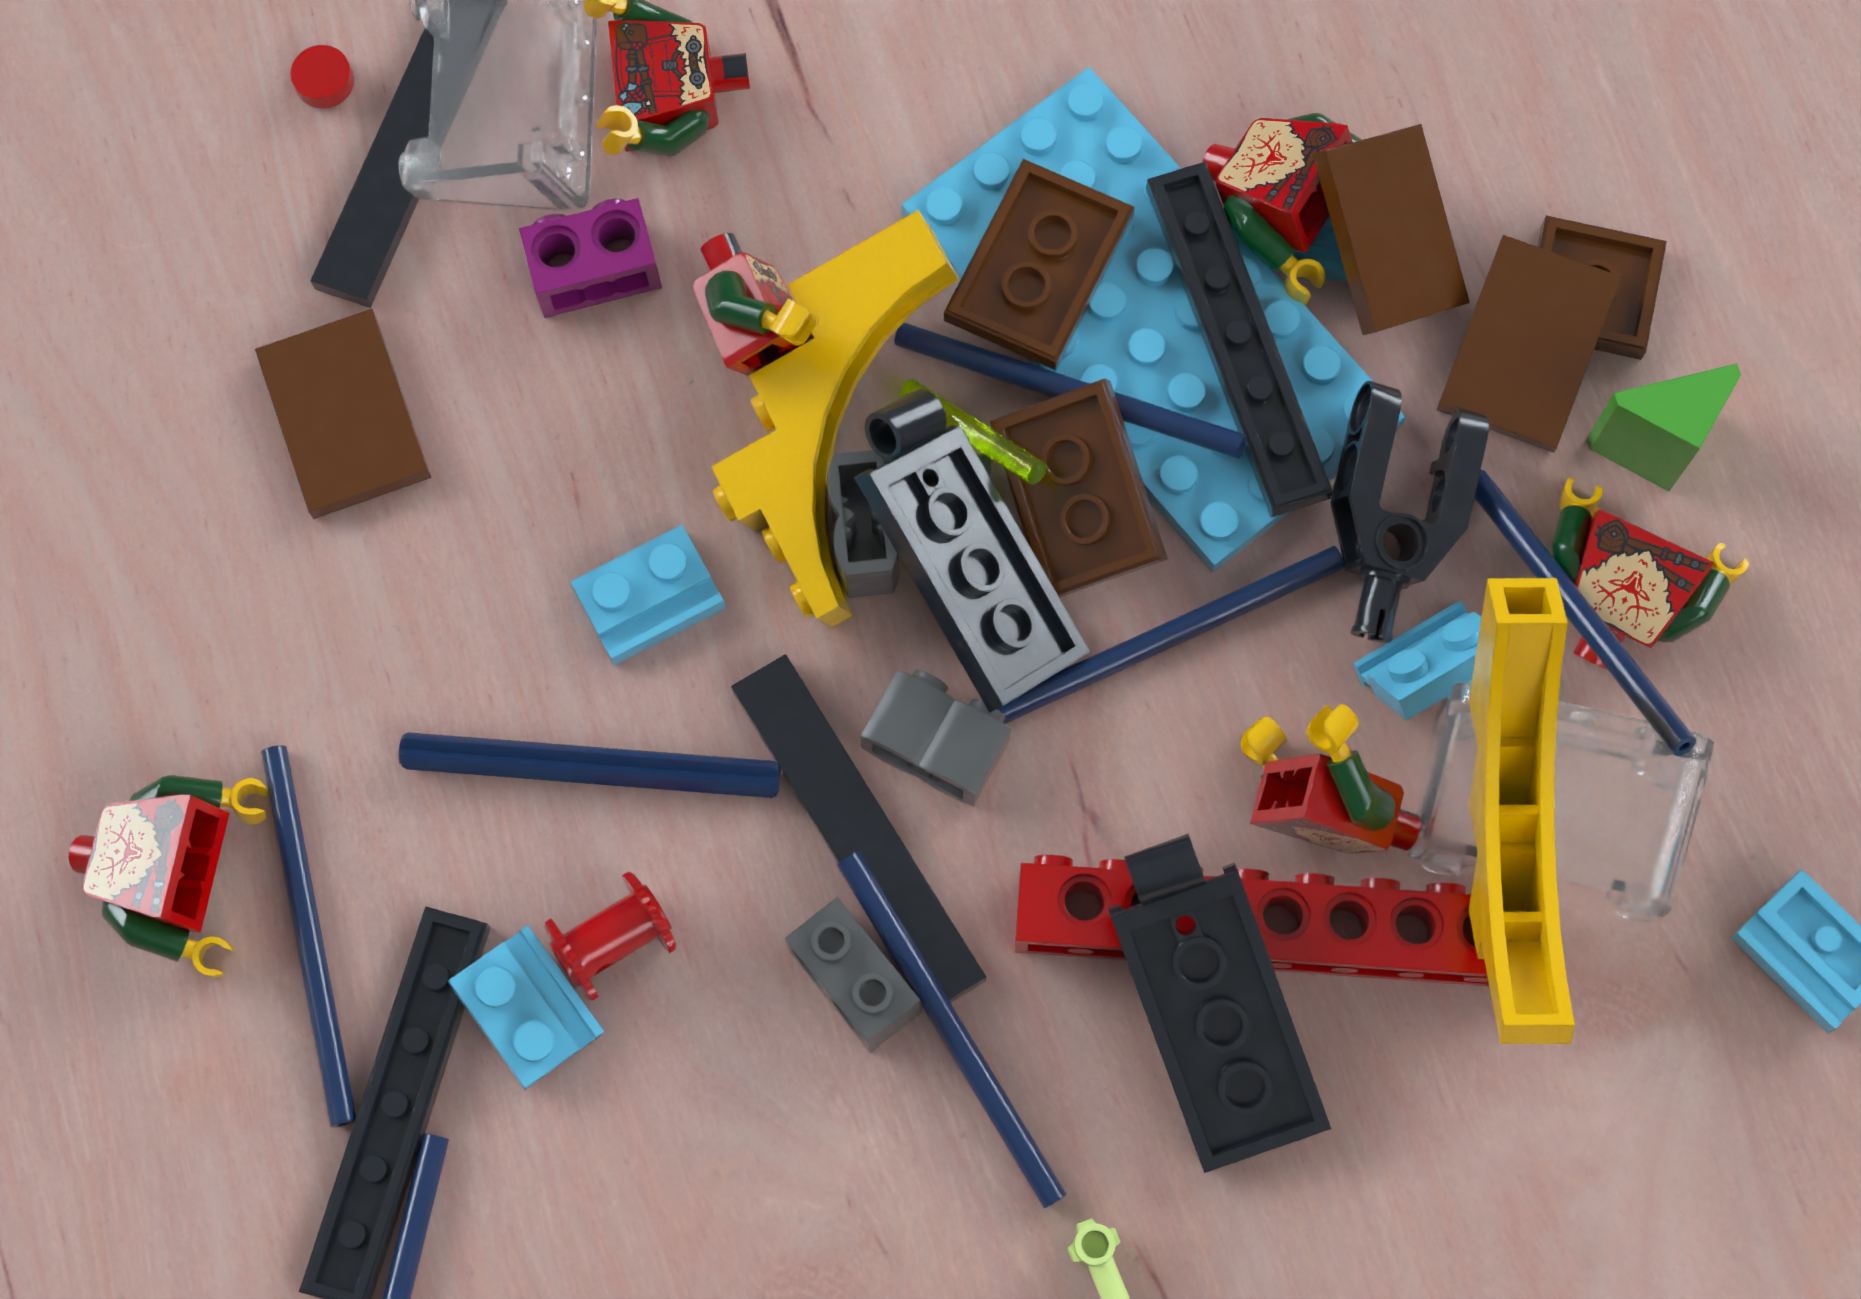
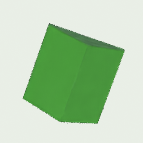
[1587,363,1741,492]

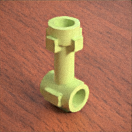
[1067,1218,1130,1299]

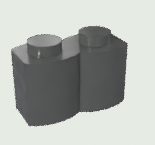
[827,450,899,598]
[861,670,1012,806]

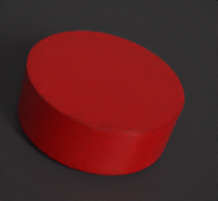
[290,45,354,109]

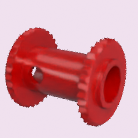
[544,872,676,1001]

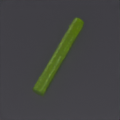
[899,379,1046,485]

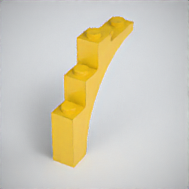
[711,210,959,628]
[1469,578,1575,1044]

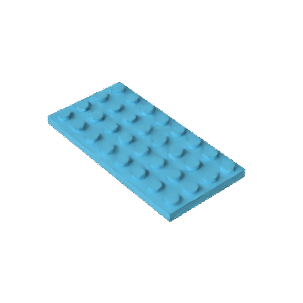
[901,67,1405,573]

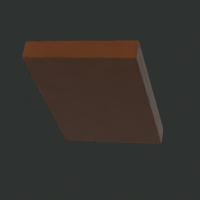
[1313,124,1470,335]
[944,159,1135,370]
[1436,235,1621,453]
[255,309,432,519]
[989,378,1168,598]

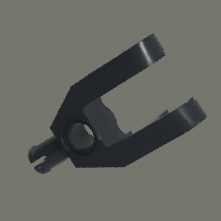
[1330,381,1489,643]

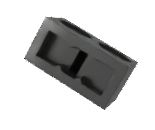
[785,897,922,1053]

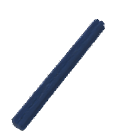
[398,732,781,798]

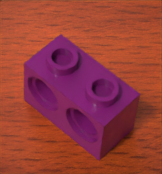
[519,198,662,318]

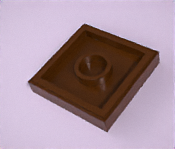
[1538,215,1667,360]

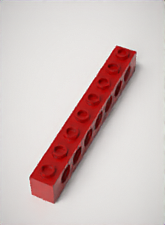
[1014,855,1489,986]

